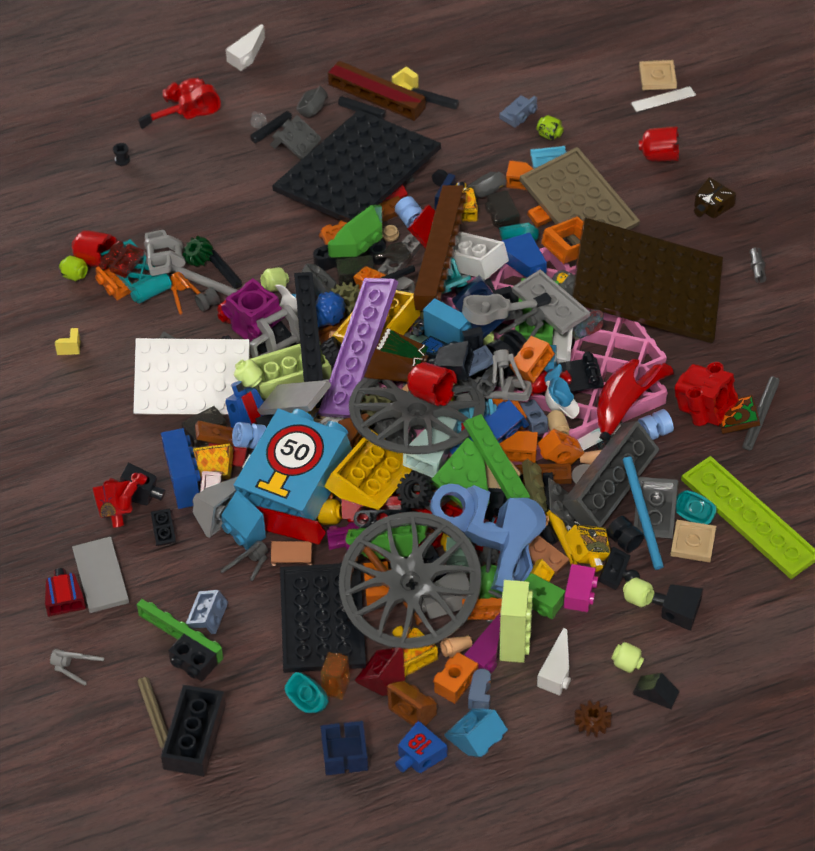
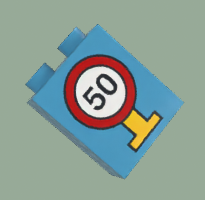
[234,408,352,521]

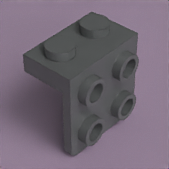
[270,115,321,160]

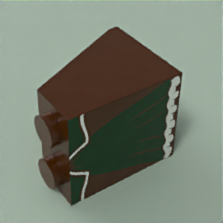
[364,328,429,382]

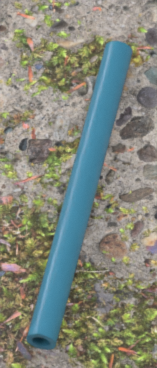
[623,456,664,570]

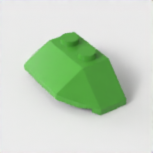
[328,205,382,257]
[346,525,428,560]

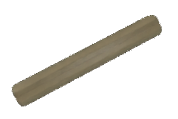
[138,677,168,749]

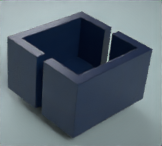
[321,721,368,775]

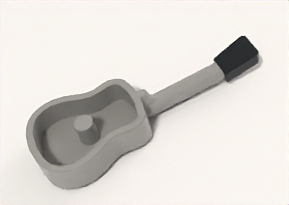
[462,293,552,325]

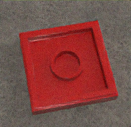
[408,205,435,248]

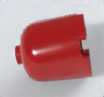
[639,127,679,161]
[72,230,118,270]
[407,362,457,406]

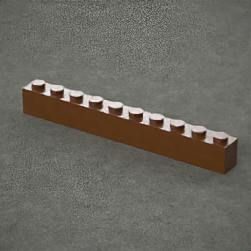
[413,185,468,310]

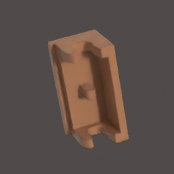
[271,541,313,566]

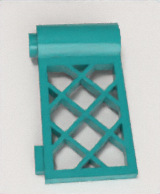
[101,239,172,303]

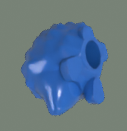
[315,291,346,328]

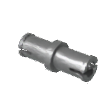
[750,247,767,283]

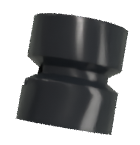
[607,516,644,553]

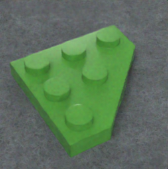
[432,437,490,508]

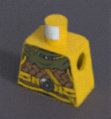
[564,525,610,572]

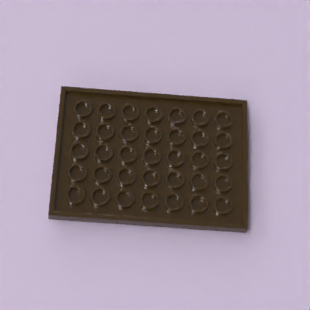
[572,217,723,344]

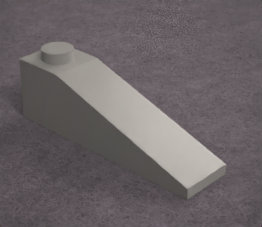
[193,477,238,538]

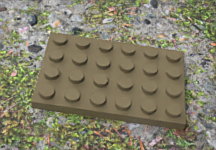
[519,147,640,246]

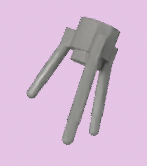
[492,349,526,391]
[50,649,104,686]

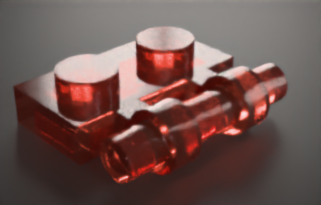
[99,241,144,278]

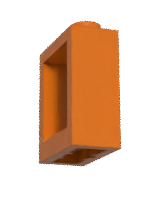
[541,216,583,264]

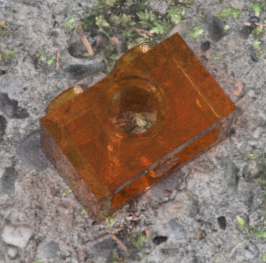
[321,652,350,700]

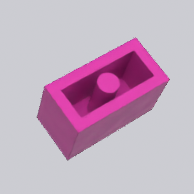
[564,564,598,612]

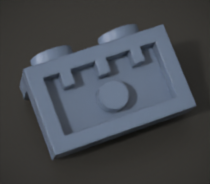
[499,95,537,128]
[469,345,493,377]
[186,590,228,634]

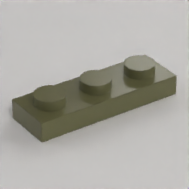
[522,459,547,512]

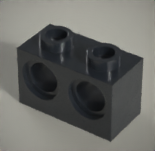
[168,634,218,681]

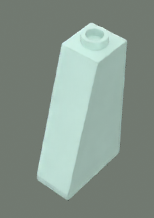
[403,416,457,478]

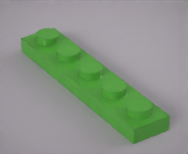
[463,414,530,499]
[137,599,223,664]

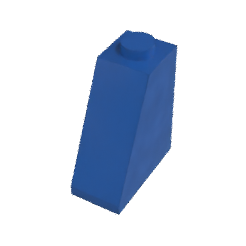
[502,232,547,278]

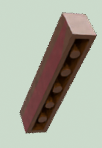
[328,61,425,121]

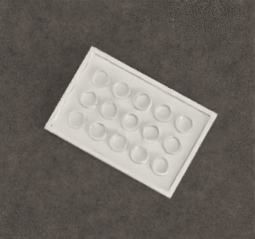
[134,338,250,415]

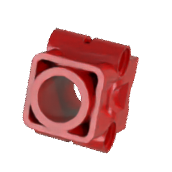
[675,362,739,426]

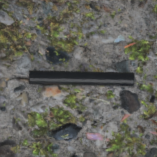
[381,265,415,280]

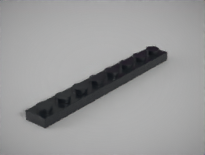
[294,272,324,397]

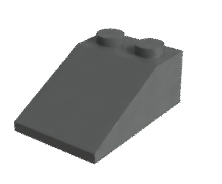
[634,477,679,539]

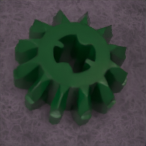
[183,236,214,268]

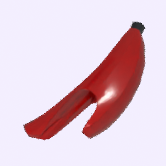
[597,359,674,441]

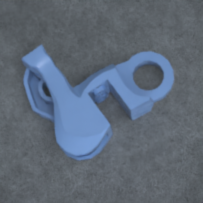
[430,483,546,592]

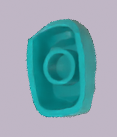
[499,222,539,242]
[676,490,717,525]
[285,672,329,713]

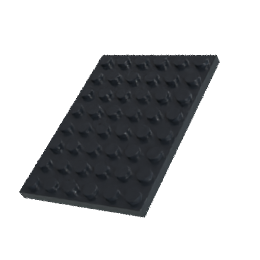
[272,110,441,223]

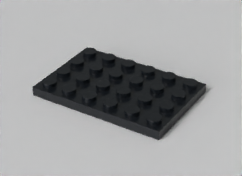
[280,562,366,673]

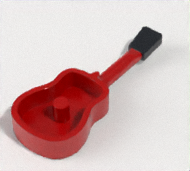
[138,84,221,129]

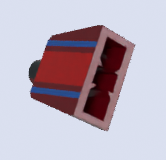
[45,568,86,617]

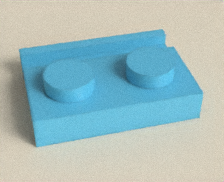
[530,146,566,169]

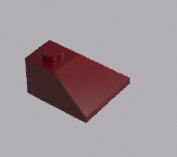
[355,647,405,696]

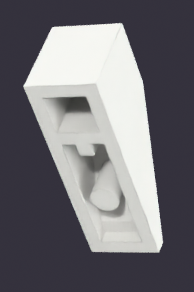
[226,24,265,71]
[537,628,571,696]

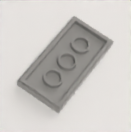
[512,269,590,335]
[257,380,331,415]
[72,537,129,613]

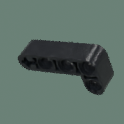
[313,238,387,271]

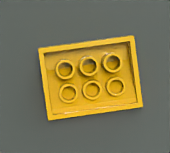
[332,290,421,343]
[324,429,413,510]

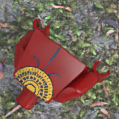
[93,473,147,528]

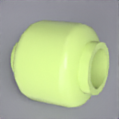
[260,267,289,292]
[234,359,262,388]
[623,578,654,607]
[611,642,644,673]

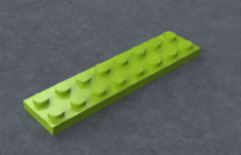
[681,456,815,579]

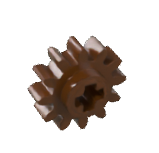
[574,700,612,737]

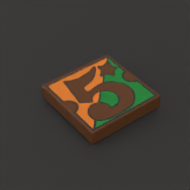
[720,395,760,434]

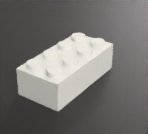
[453,231,509,279]

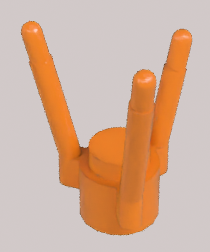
[170,272,201,314]

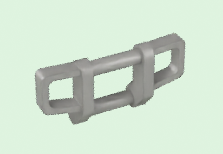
[144,230,185,276]
[250,304,300,358]
[454,376,533,401]

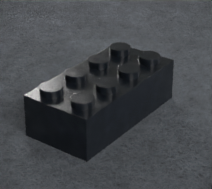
[161,685,226,776]

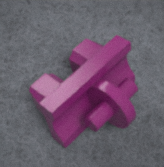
[326,522,360,550]

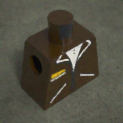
[694,177,736,218]

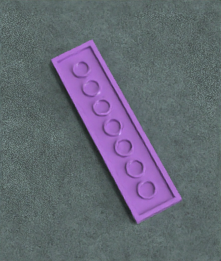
[318,278,398,418]

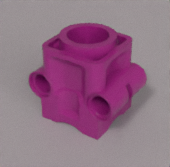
[222,278,285,342]

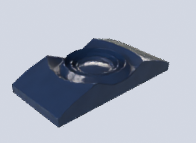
[452,275,510,339]

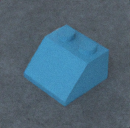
[221,491,266,550]
[444,708,508,757]

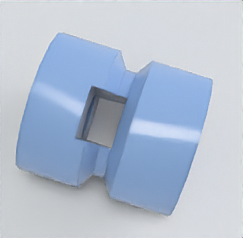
[395,196,422,228]
[638,409,674,440]
[232,422,266,449]

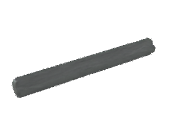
[742,376,780,451]

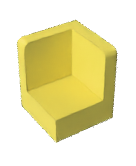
[392,67,418,90]
[55,328,80,355]

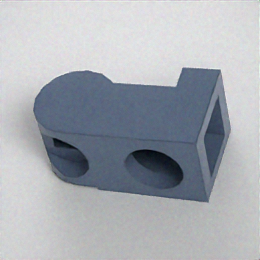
[520,399,548,435]
[468,669,491,709]

